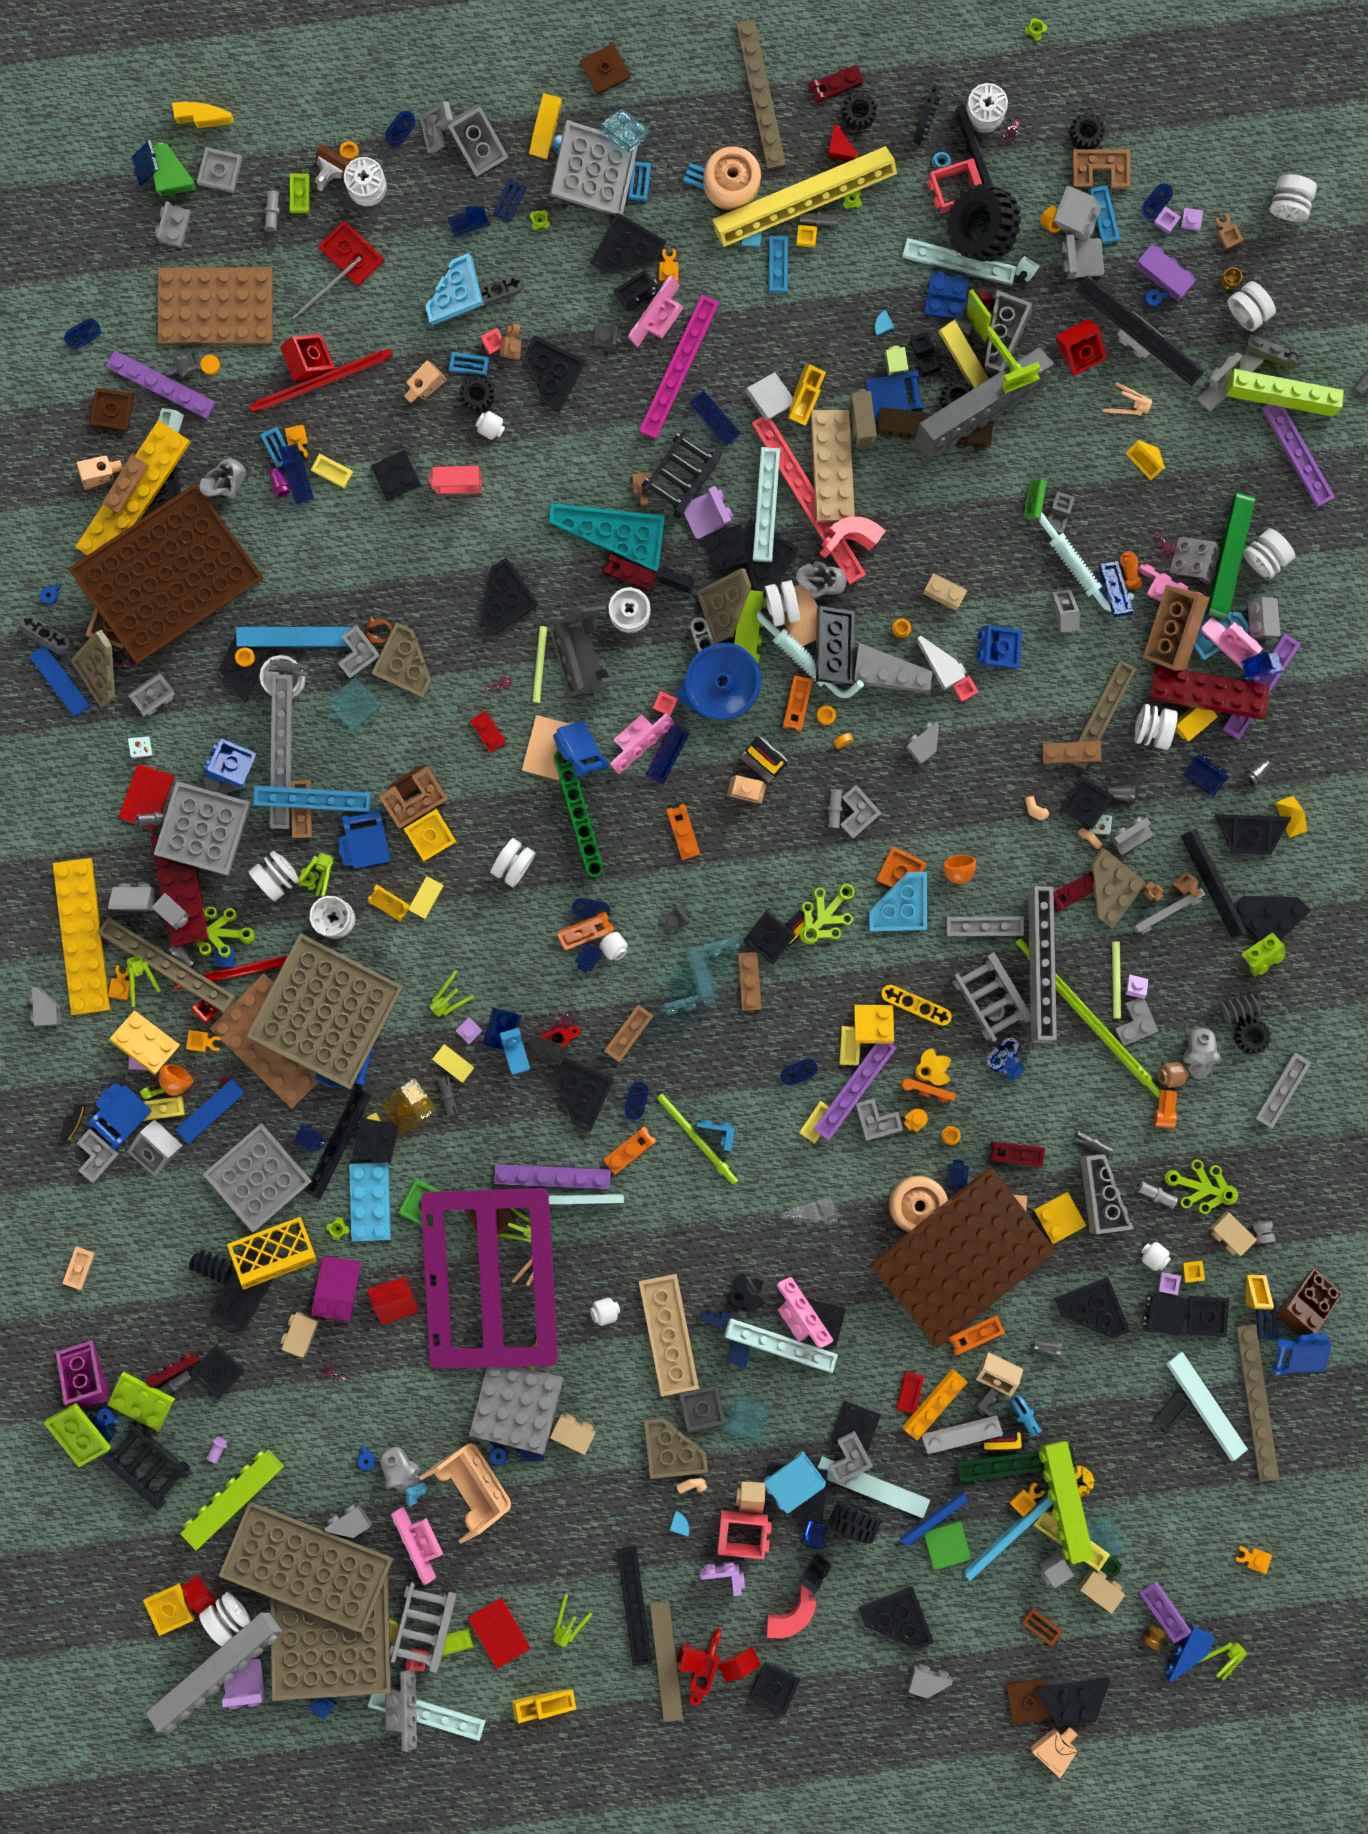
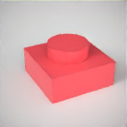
[480,328,502,354]
[952,676,978,702]
[653,691,678,716]
[405,1649,429,1671]

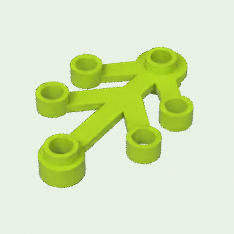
[800,884,855,944]
[195,907,255,958]
[1164,1159,1238,1214]

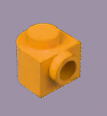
[1040,205,1061,233]
[903,1109,928,1132]

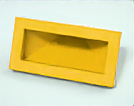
[1125,440,1165,480]
[1275,796,1307,838]
[1246,1275,1274,1309]

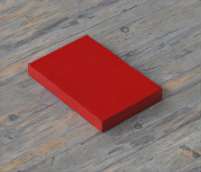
[318,220,385,287]
[118,764,175,830]
[468,1597,531,1669]

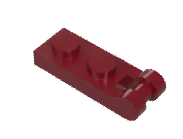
[808,64,864,103]
[602,554,657,592]
[1053,871,1094,912]
[989,1141,1045,1167]
[146,1353,201,1387]

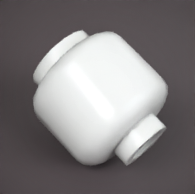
[475,411,505,440]
[599,932,628,961]
[1141,1242,1171,1271]
[590,1298,620,1326]

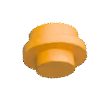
[892,619,911,638]
[941,1126,961,1145]

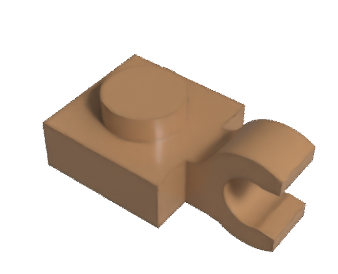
[500,323,521,360]
[632,473,653,507]
[1172,872,1203,898]
[1143,881,1163,902]

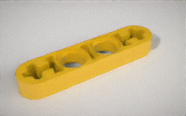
[881,985,952,1026]

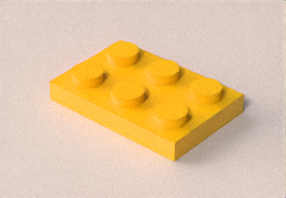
[109,1010,180,1075]

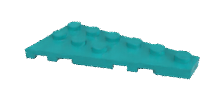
[549,503,665,572]

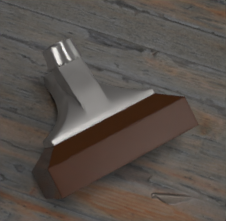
[315,144,350,191]

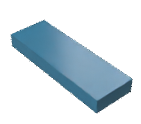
[1088,185,1120,245]
[769,236,788,293]

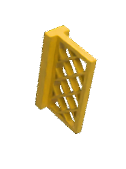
[227,1217,317,1290]

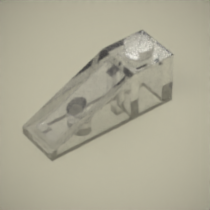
[778,1194,841,1225]

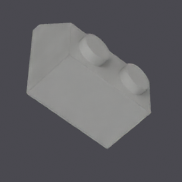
[1054,186,1101,241]
[108,883,155,911]
[127,1120,183,1177]

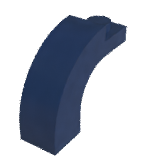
[699,1310,750,1368]

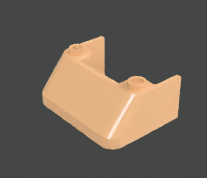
[419,1443,511,1544]

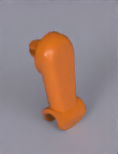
[1120,551,1142,590]

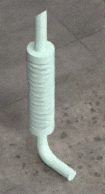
[1039,512,1134,611]
[757,611,864,698]

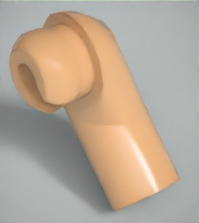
[1025,796,1049,820]
[677,1478,707,1494]

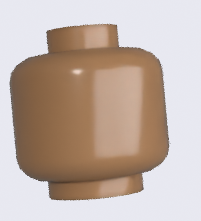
[1158,1061,1189,1088]

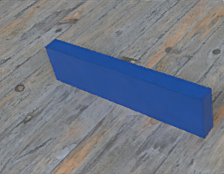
[29,646,91,717]
[175,1078,246,1144]
[900,1492,968,1546]

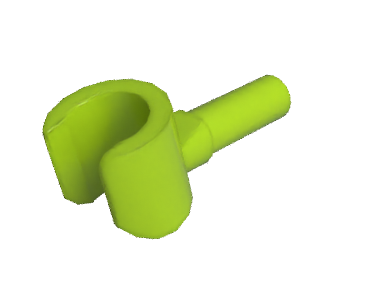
[140,1087,165,1100]

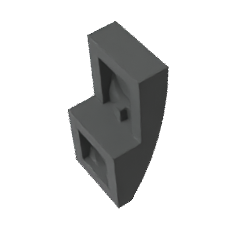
[1044,491,1075,535]

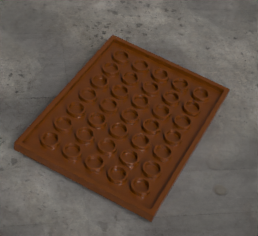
[68,483,263,664]
[869,1166,1057,1349]

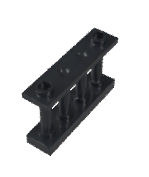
[641,428,723,519]
[100,1421,192,1511]

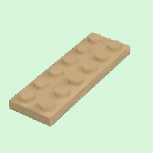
[810,410,855,523]
[639,1273,699,1396]

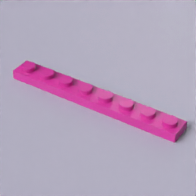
[639,295,719,440]

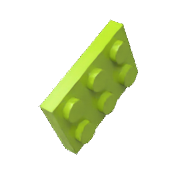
[107,1372,175,1432]
[44,1403,111,1467]

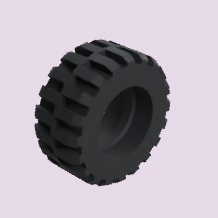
[947,184,1021,262]

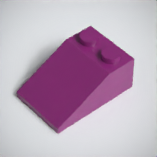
[311,1256,362,1321]
[56,1340,109,1410]

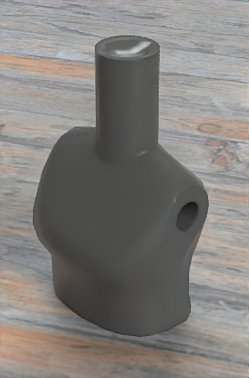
[164,351,201,378]

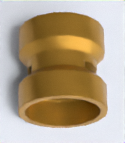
[1220,267,1243,291]
[1142,1624,1168,1651]

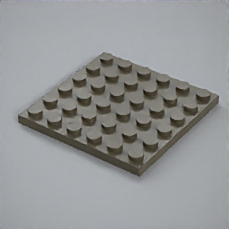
[246,933,403,1089]
[271,1575,391,1701]

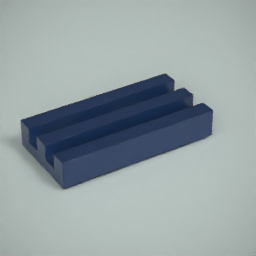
[493,179,526,222]
[1256,1299,1278,1339]

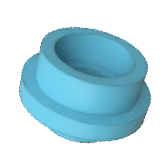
[932,152,951,170]

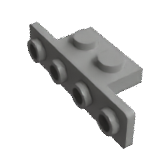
[1197,352,1264,412]
[385,1669,417,1752]

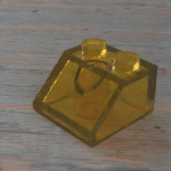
[381,1079,437,1135]

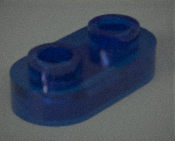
[385,111,416,147]
[1141,183,1173,219]
[64,319,101,349]
[572,898,610,919]
[987,1038,1021,1072]
[781,1059,818,1086]
[625,1082,649,1120]

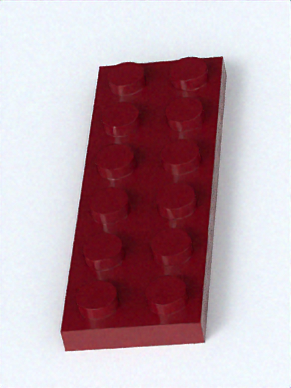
[1149,665,1270,720]
[150,834,210,947]

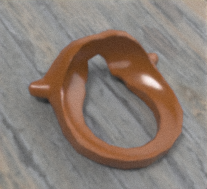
[365,616,393,645]

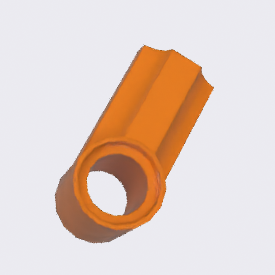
[1154,1090,1177,1129]

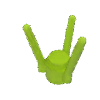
[299,853,333,897]
[127,957,160,1007]
[429,970,474,1017]
[498,1208,531,1243]
[553,1594,592,1647]
[1198,1642,1247,1680]

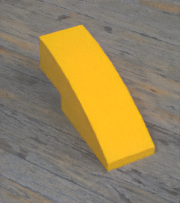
[529,93,562,159]
[172,102,234,128]
[788,364,826,426]
[511,1689,576,1723]

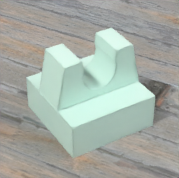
[1015,256,1040,282]

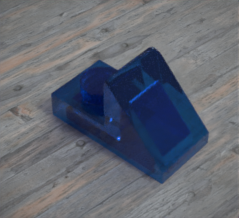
[448,207,490,237]
[1241,651,1283,679]
[800,1521,827,1550]

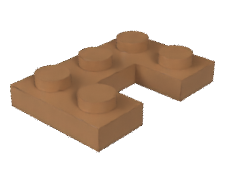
[1072,149,1130,189]
[379,766,448,829]

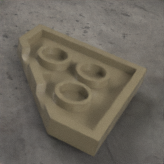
[697,568,751,644]
[371,622,432,699]
[71,630,115,708]
[1091,848,1146,929]
[644,1417,708,1479]

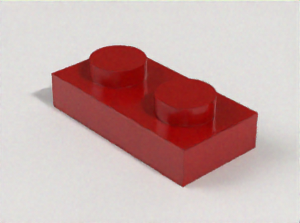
[470,710,506,753]

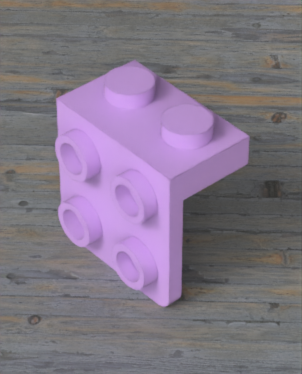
[684,486,733,539]
[700,1561,745,1596]
[222,1658,266,1709]

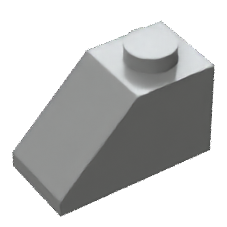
[1052,590,1080,633]
[152,893,190,930]

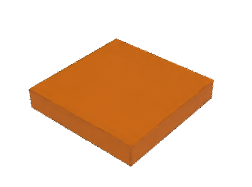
[875,846,927,888]

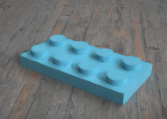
[349,1162,391,1241]

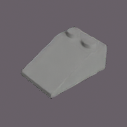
[446,105,509,177]

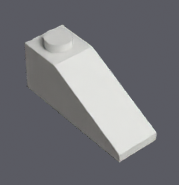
[916,636,966,690]

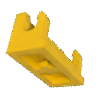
[1175,707,1218,741]
[368,884,410,922]

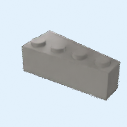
[985,290,1032,376]
[854,643,933,694]
[1080,1154,1134,1234]

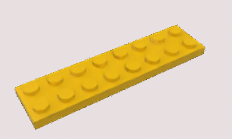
[75,420,191,555]
[53,858,111,1015]

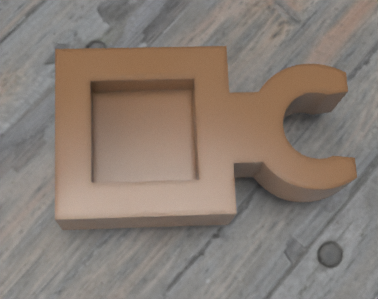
[1214,213,1244,250]

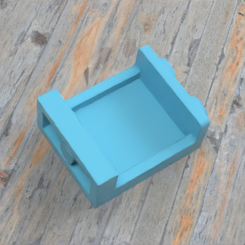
[764,1451,826,1514]

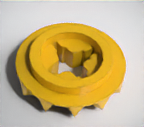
[1073,1466,1094,1498]

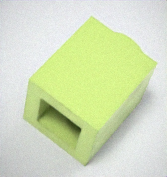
[885,346,908,376]

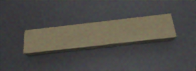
[1072,660,1137,770]
[650,1601,683,1722]

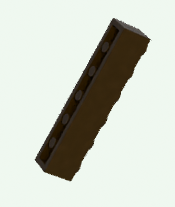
[876,407,994,450]

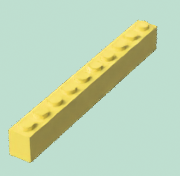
[712,146,897,247]

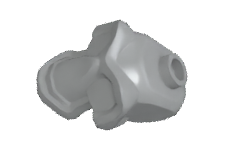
[200,458,246,499]
[796,561,847,598]
[1183,1028,1221,1079]
[379,1447,420,1494]

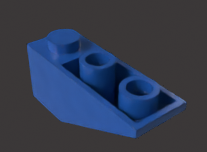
[1165,1624,1215,1682]

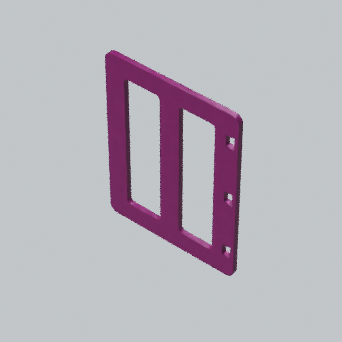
[421,1188,558,1368]

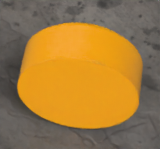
[339,141,359,162]
[200,355,221,375]
[235,647,255,667]
[817,705,836,725]
[834,733,853,749]

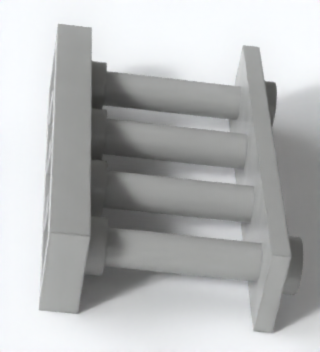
[952,952,1031,1042]
[389,1582,457,1673]

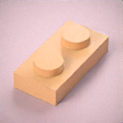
[62,1246,95,1290]

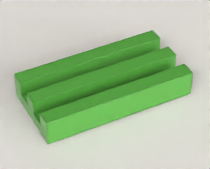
[1023,479,1047,520]

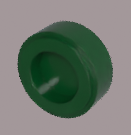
[1101,1556,1121,1577]

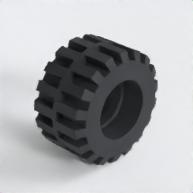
[828,1500,882,1544]

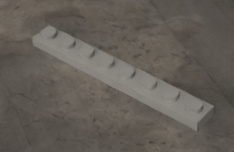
[270,674,293,829]

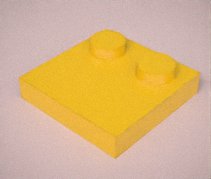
[404,809,456,861]
[854,1005,894,1044]
[1034,1192,1086,1244]
[143,1583,195,1636]

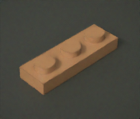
[102,454,150,514]
[1043,741,1102,764]
[291,780,312,839]
[738,952,761,1011]
[604,1005,653,1063]

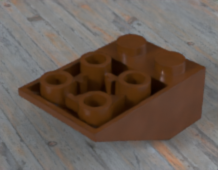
[1275,1268,1343,1336]

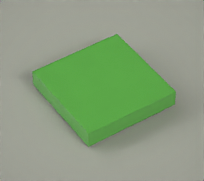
[398,1179,439,1226]
[924,1521,972,1570]

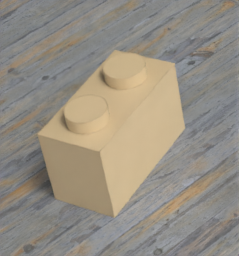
[923,573,967,611]
[1210,1211,1257,1256]
[281,1311,320,1358]
[976,1352,1023,1397]
[550,1413,596,1455]
[736,1482,765,1514]
[1077,1568,1125,1614]

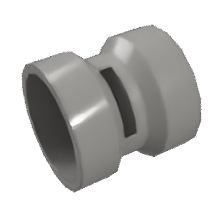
[1253,1221,1276,1244]

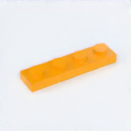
[902,1369,968,1441]

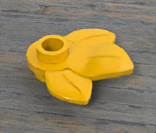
[915,1048,951,1085]

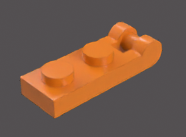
[783,675,813,732]
[666,803,700,860]
[557,912,614,950]
[901,1079,956,1103]
[603,1126,657,1174]
[948,1315,1005,1355]

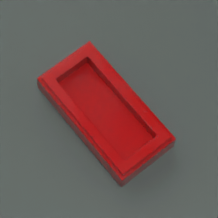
[896,1371,924,1414]

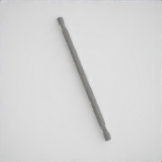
[292,257,362,320]

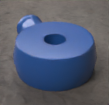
[1144,289,1168,307]
[40,583,61,605]
[96,1407,120,1426]
[488,1442,508,1465]
[357,1446,376,1471]

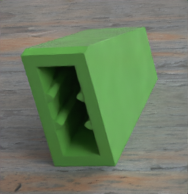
[148,143,197,197]

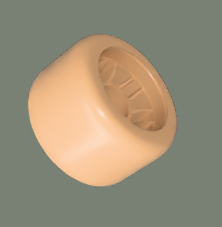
[703,147,761,211]
[889,1176,948,1232]

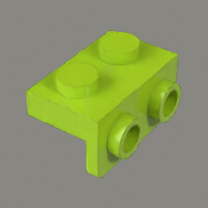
[1242,933,1286,977]

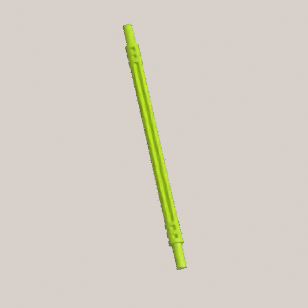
[1015,938,1160,1099]

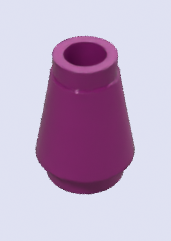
[268,468,291,498]

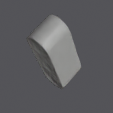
[690,617,714,653]

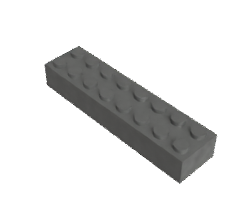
[914,347,1054,459]

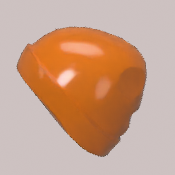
[943,855,976,884]
[158,1064,194,1096]

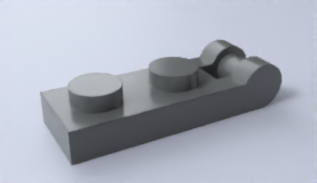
[1245,335,1300,369]

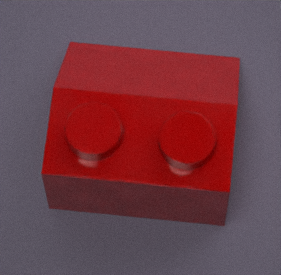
[1055,319,1107,376]
[280,334,335,381]
[368,1275,419,1325]

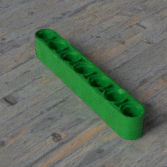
[1207,492,1255,620]
[554,750,603,878]

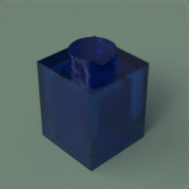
[575,942,603,973]
[293,1124,326,1153]
[945,1160,969,1188]

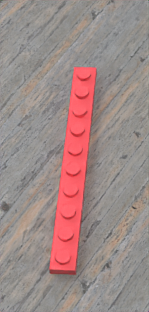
[751,416,866,585]

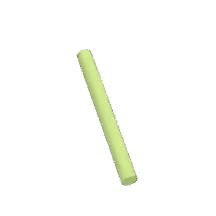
[532,626,547,703]
[1112,942,1121,1018]

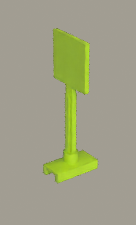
[966,289,1041,393]

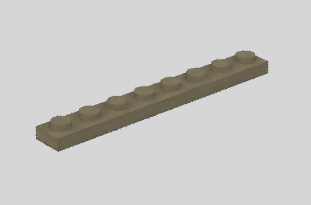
[736,20,786,170]
[97,917,236,1014]
[1236,1324,1279,1482]

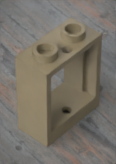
[849,389,877,447]

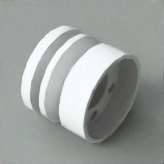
[966,83,1008,133]
[344,157,387,206]
[1269,174,1317,222]
[1243,528,1295,580]
[1134,704,1177,750]
[248,850,299,902]
[310,896,355,939]
[199,1592,251,1646]

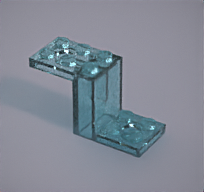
[660,935,743,1016]

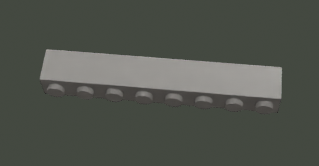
[1028,886,1057,1043]
[146,1613,282,1733]

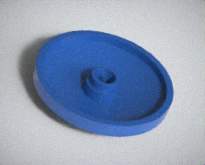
[685,643,762,720]

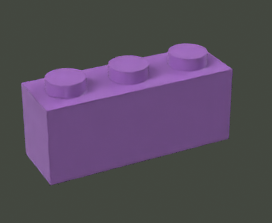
[1135,244,1196,302]

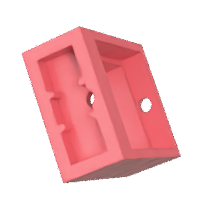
[927,158,982,213]
[429,466,482,494]
[718,1510,771,1559]

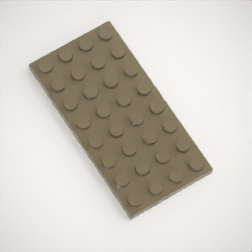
[219,1501,394,1634]

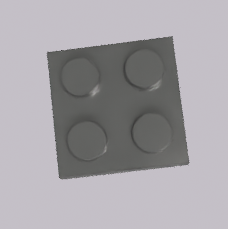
[679,1384,726,1432]

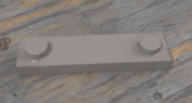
[1132,888,1206,934]
[946,916,1024,937]
[1254,1053,1311,1128]
[922,1415,1003,1454]

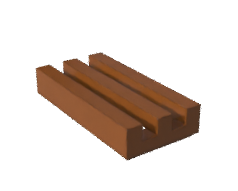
[1020,1607,1063,1647]

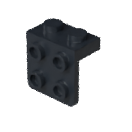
[613,270,658,311]
[1141,1291,1187,1336]

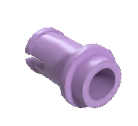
[206,1437,227,1463]

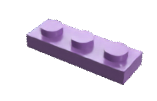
[1140,1581,1191,1643]

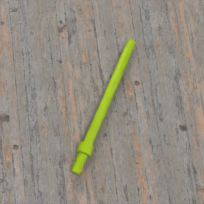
[657,1093,738,1185]

